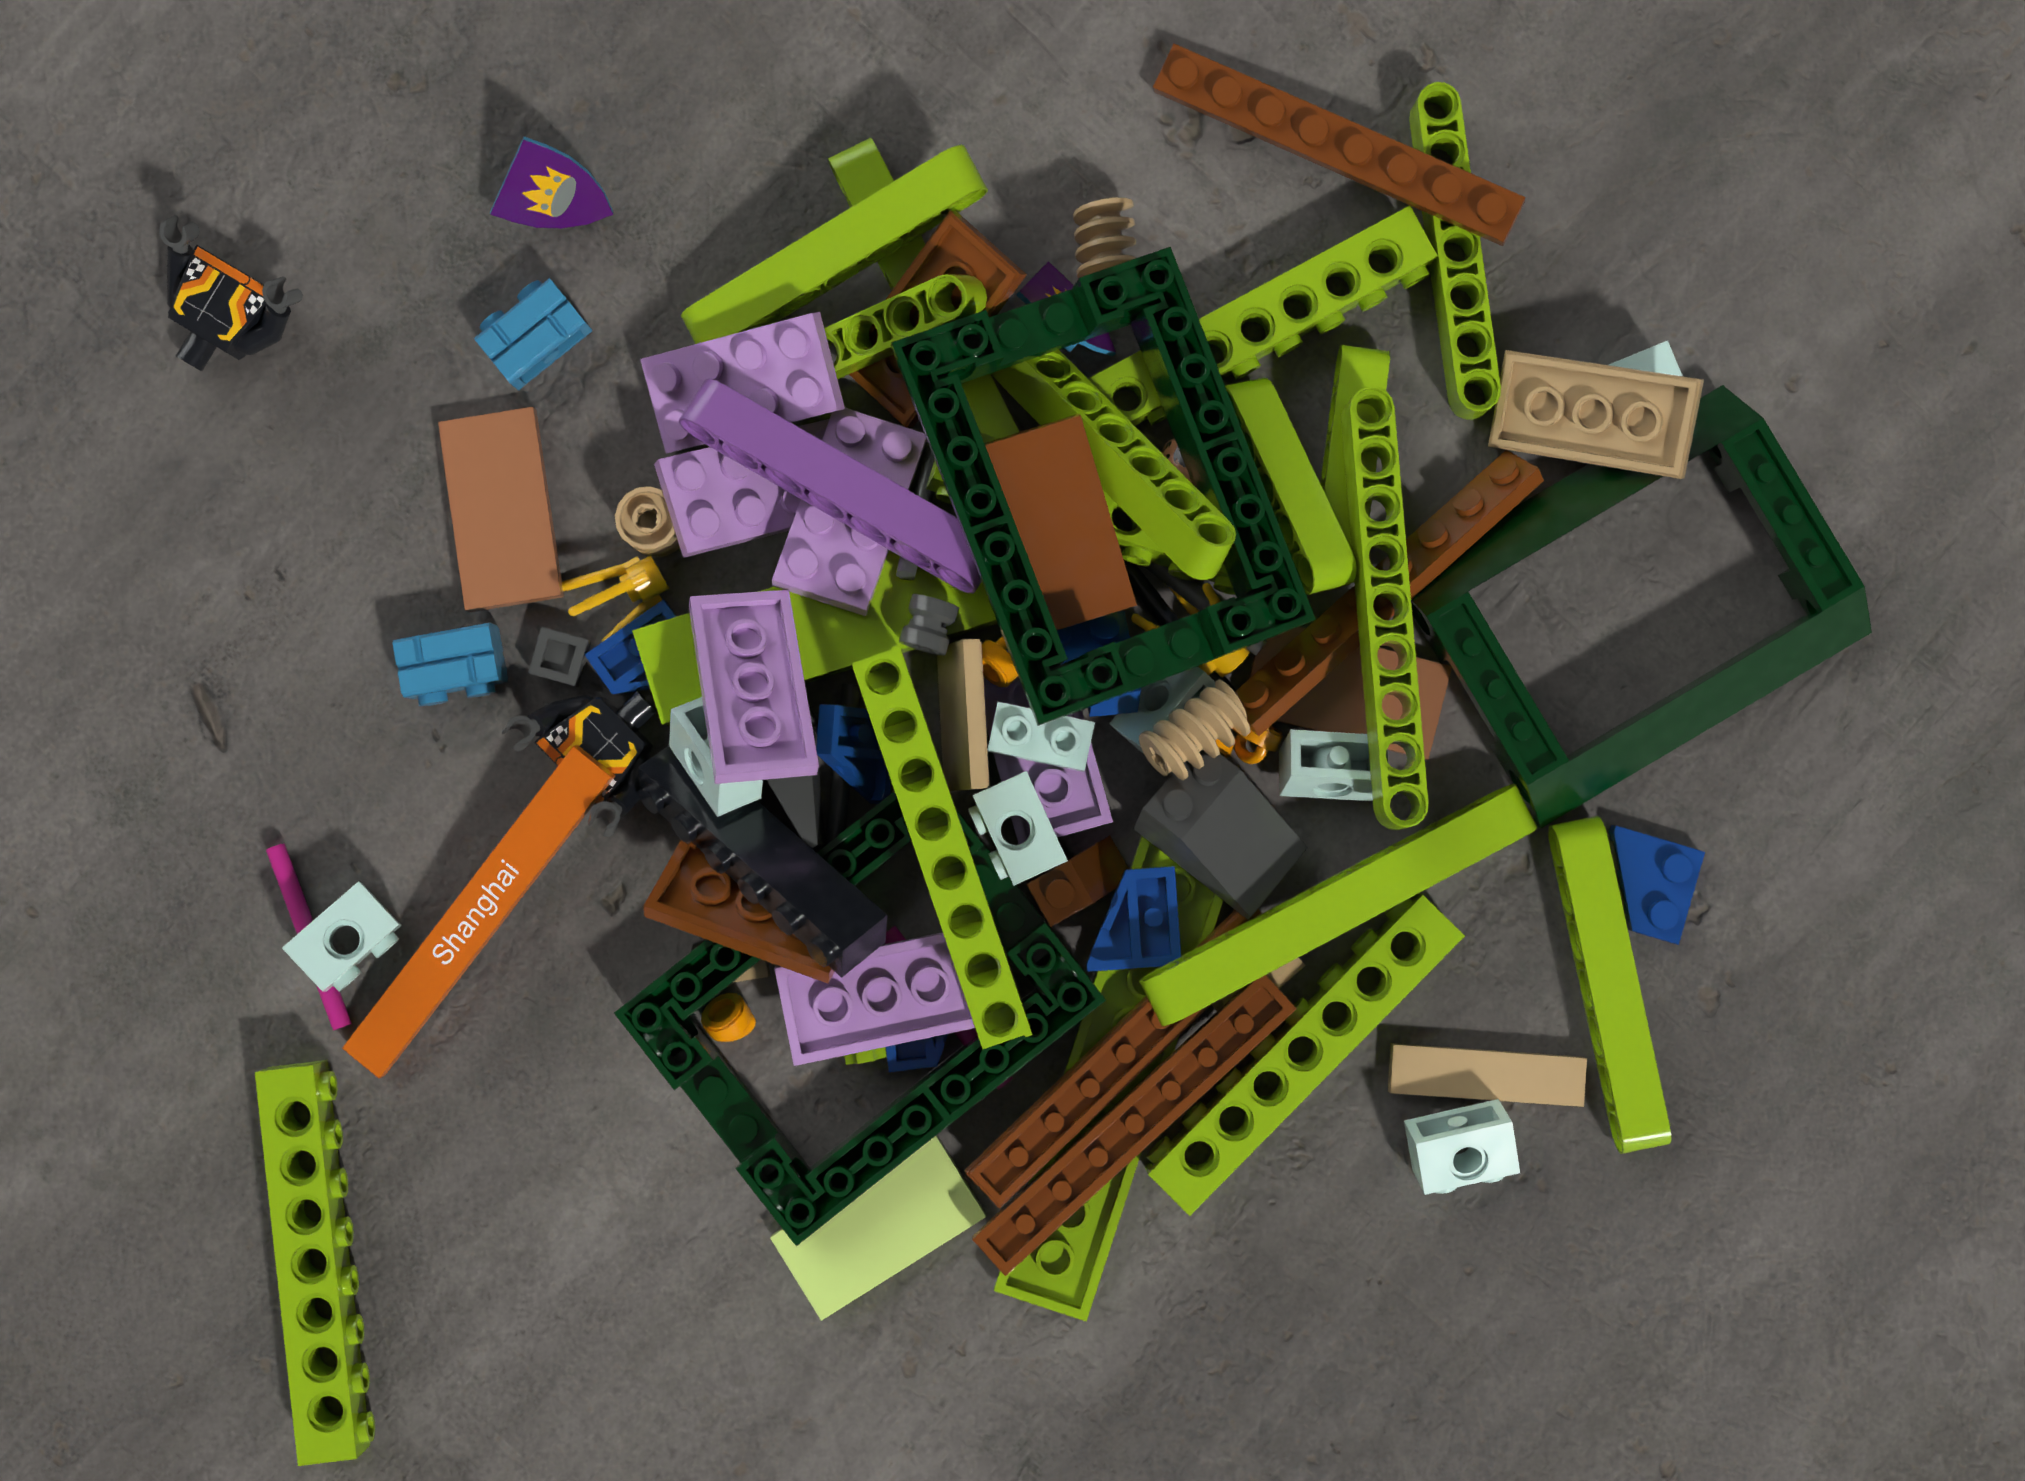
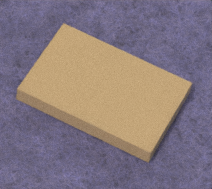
[937,639,989,791]

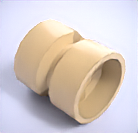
[615,486,680,558]

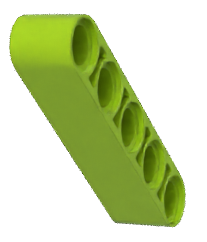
[824,274,987,379]
[1320,345,1390,584]
[1225,378,1357,595]

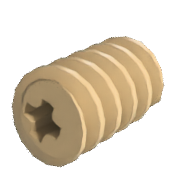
[1073,197,1136,279]
[1139,679,1251,780]

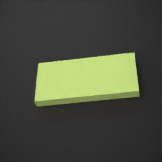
[770,1135,987,1321]

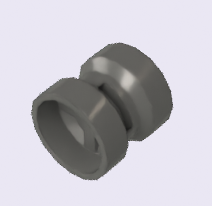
[899,594,959,656]

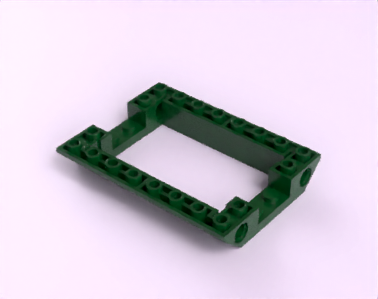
[891,246,1316,726]
[1411,385,1872,828]
[614,791,1106,1246]

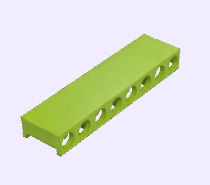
[632,551,998,726]
[851,644,1032,1049]

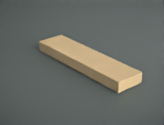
[1388,1043,1587,1107]

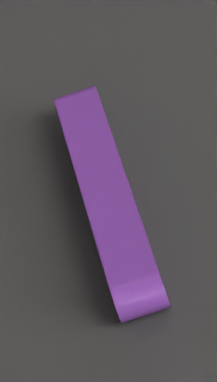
[679,379,982,593]

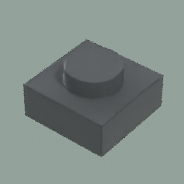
[528,627,591,687]

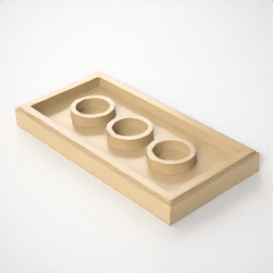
[1488,350,1704,479]

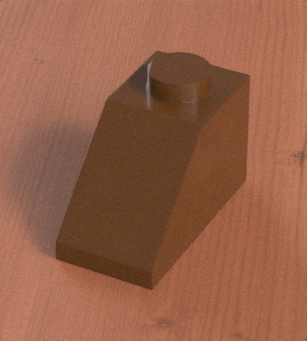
[1026,835,1129,927]

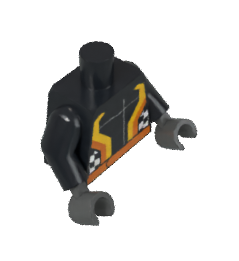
[159,215,303,371]
[502,691,657,837]

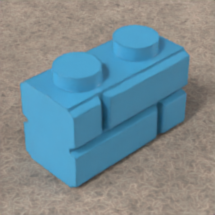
[474,278,593,391]
[392,623,508,706]

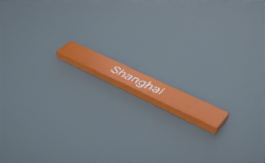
[342,745,616,1079]

